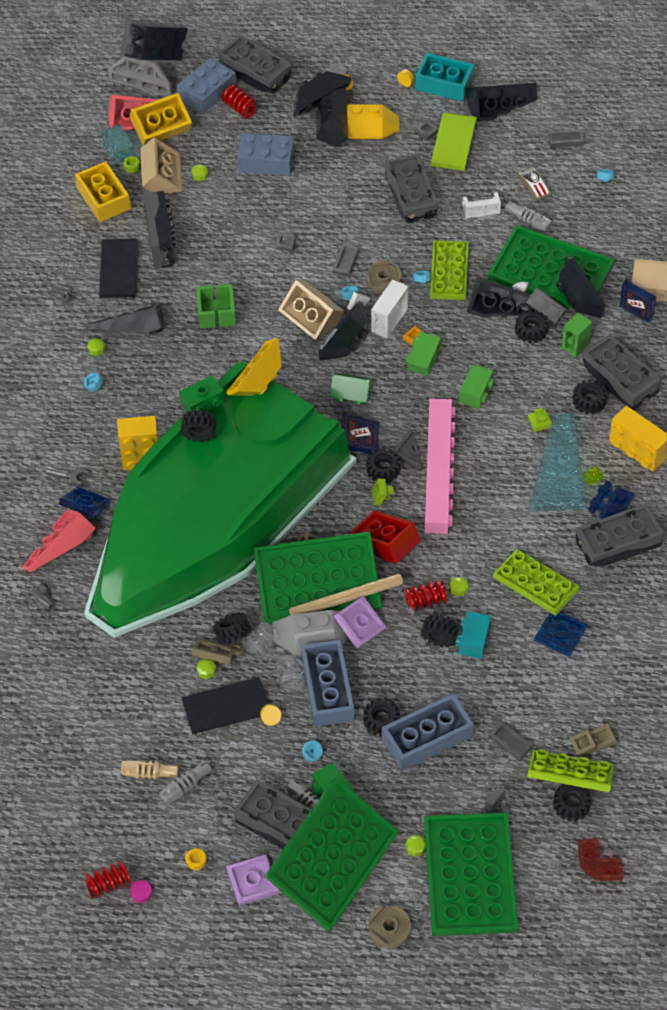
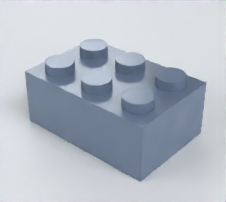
[177,57,237,115]
[238,133,294,176]

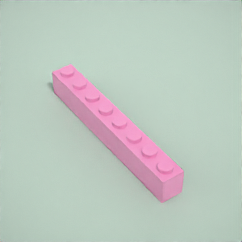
[425,399,455,534]

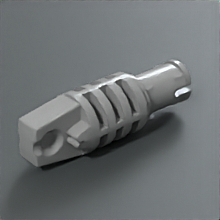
[505,201,551,231]
[159,761,212,804]
[287,781,319,809]

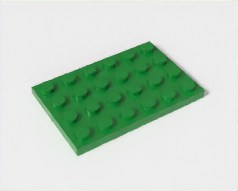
[488,225,615,309]
[253,532,382,625]
[264,777,399,931]
[424,813,518,936]

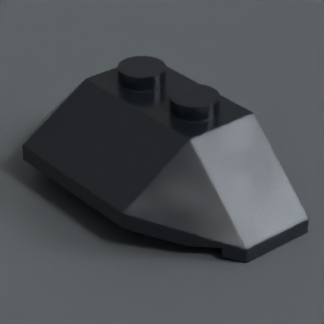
[293,71,352,118]
[316,87,348,147]
[557,255,605,318]
[319,301,369,360]

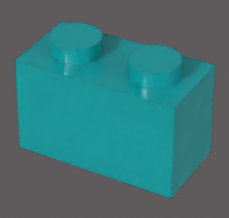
[456,611,491,659]

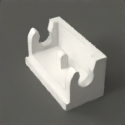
[462,192,501,218]

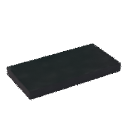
[99,239,138,298]
[182,677,268,735]

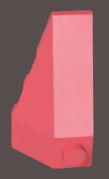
[108,95,157,131]
[22,509,95,572]

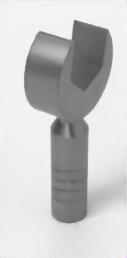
[46,467,89,488]

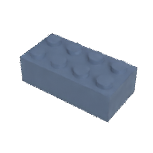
[301,640,354,727]
[382,693,474,771]

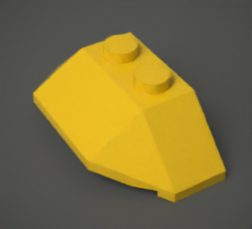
[347,104,399,139]
[226,337,281,396]

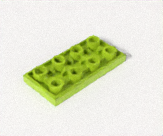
[431,113,476,171]
[430,240,469,300]
[493,549,580,616]
[527,749,614,792]

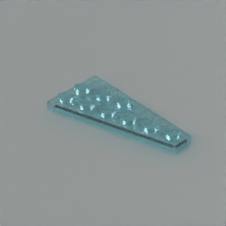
[528,413,586,512]

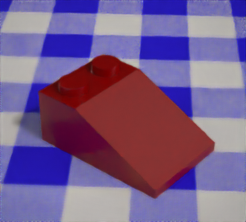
[349,510,421,564]

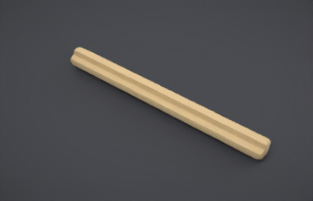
[289,574,403,615]

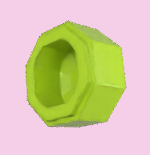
[123,156,141,173]
[191,164,209,182]
[87,338,106,356]
[449,577,469,597]
[196,658,217,679]
[405,835,426,857]

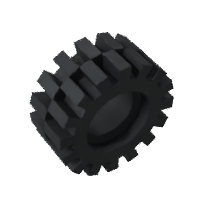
[515,309,548,344]
[573,380,607,415]
[181,409,217,443]
[366,447,400,483]
[213,612,252,645]
[421,614,460,648]
[363,697,400,737]
[553,784,592,822]

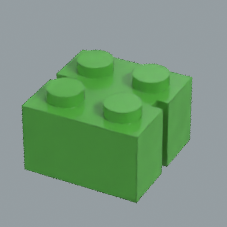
[196,284,236,329]

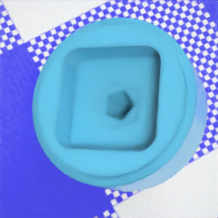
[597,169,614,182]
[413,271,431,284]
[341,286,359,300]
[84,373,103,392]
[302,740,323,761]

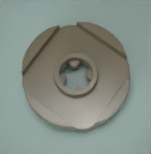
[366,261,402,293]
[368,906,411,950]

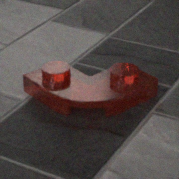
[577,839,623,881]

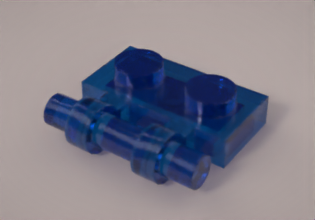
[588,481,635,519]

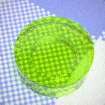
[583,467,603,485]

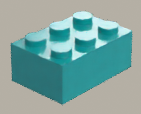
[415,53,474,102]

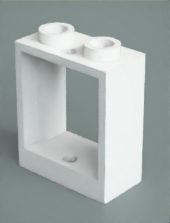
[371,280,408,339]

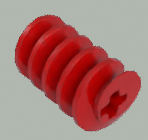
[221,84,256,119]
[404,580,447,612]
[85,861,132,900]

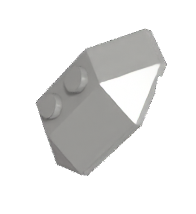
[108,56,172,97]
[272,610,349,657]

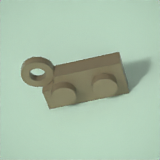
[192,638,244,664]

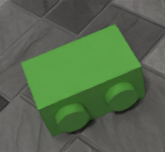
[562,313,592,357]
[405,331,442,377]
[459,364,495,409]

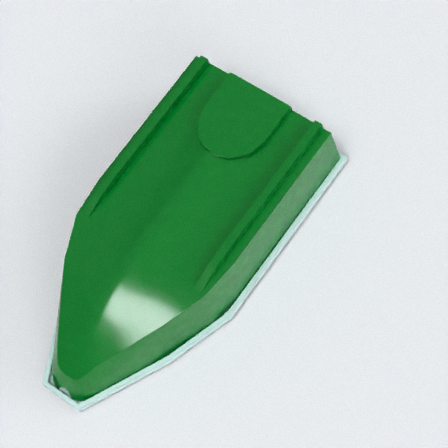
[84,361,356,638]

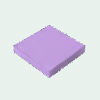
[333,596,387,648]
[226,854,279,906]

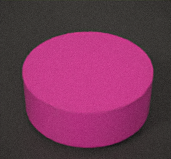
[130,880,152,903]

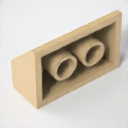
[141,138,182,193]
[631,259,667,302]
[278,280,344,340]

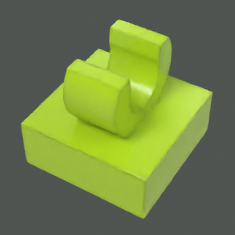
[528,408,552,432]
[372,478,394,505]

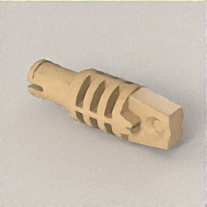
[121,760,179,780]

